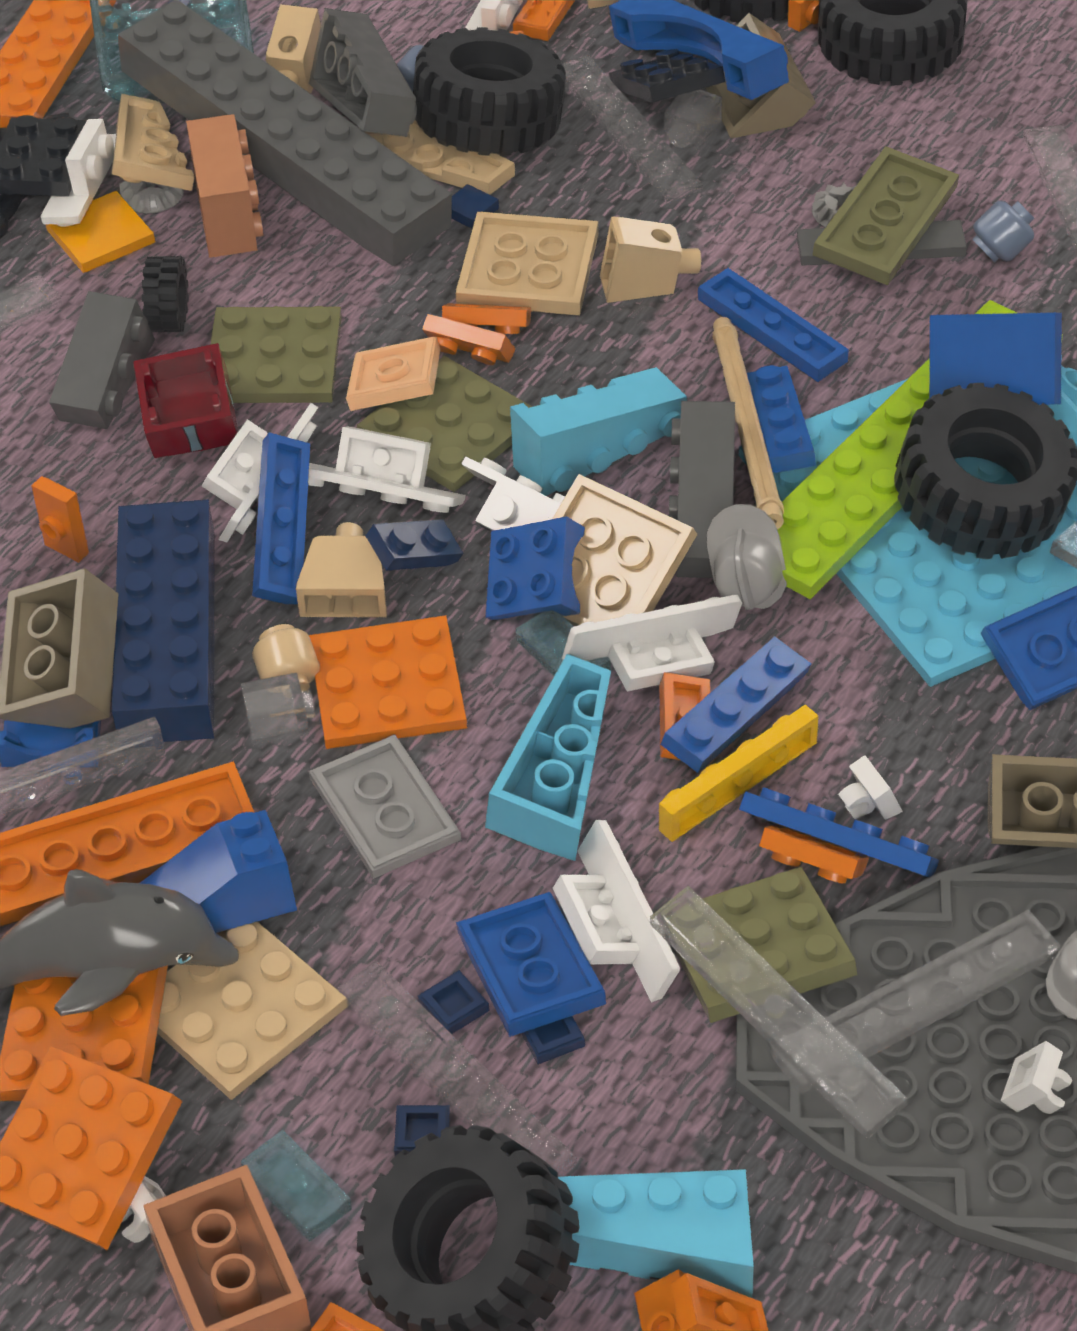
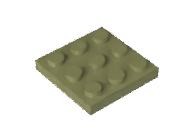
[210,306,342,403]
[357,356,532,492]
[660,866,857,1023]

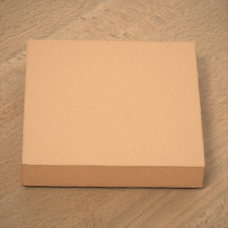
[346,337,441,411]

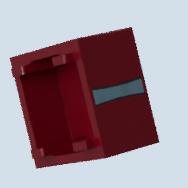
[133,343,238,458]

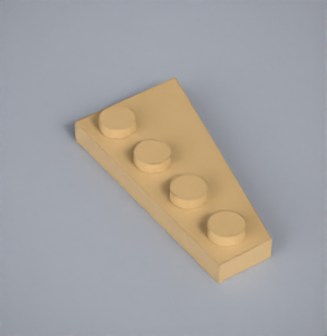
[112,94,195,191]
[365,120,515,195]

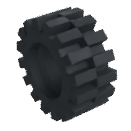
[142,256,189,332]

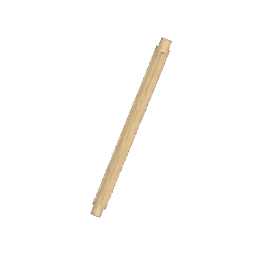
[712,317,784,529]

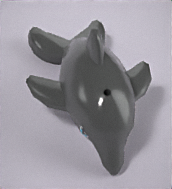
[0,869,239,1016]

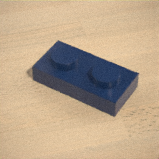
[365,519,464,571]

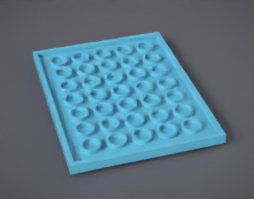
[739,379,1077,687]

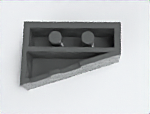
[49,291,155,429]

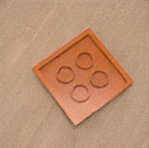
[309,615,467,749]
[0,965,168,1101]
[0,1046,183,1250]

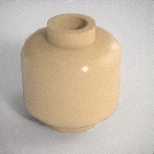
[252,624,320,697]

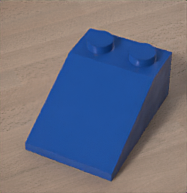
[140,810,297,933]

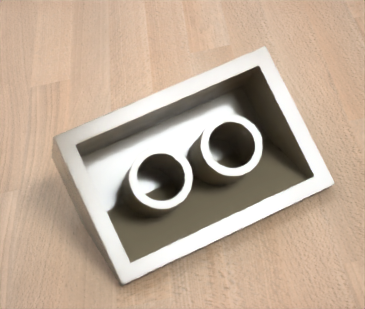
[706,13,816,138]
[0,568,118,728]
[988,754,1077,848]

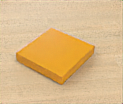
[45,191,155,273]

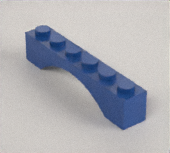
[609,0,789,100]

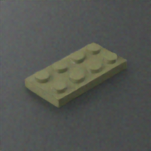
[812,146,959,285]

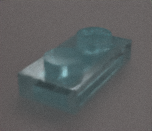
[516,610,611,676]
[241,1130,352,1242]

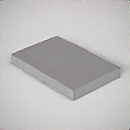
[309,735,461,879]

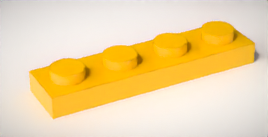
[659,705,819,842]

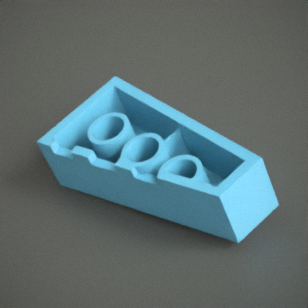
[510,367,687,496]
[485,654,611,861]
[558,1169,754,1298]

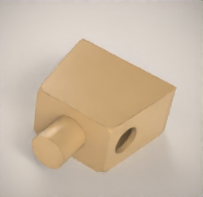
[266,4,321,94]
[600,217,701,303]
[296,522,387,617]

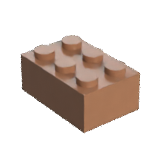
[186,114,263,258]
[143,1165,311,1331]

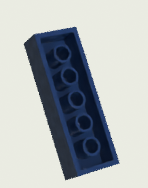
[112,499,215,745]

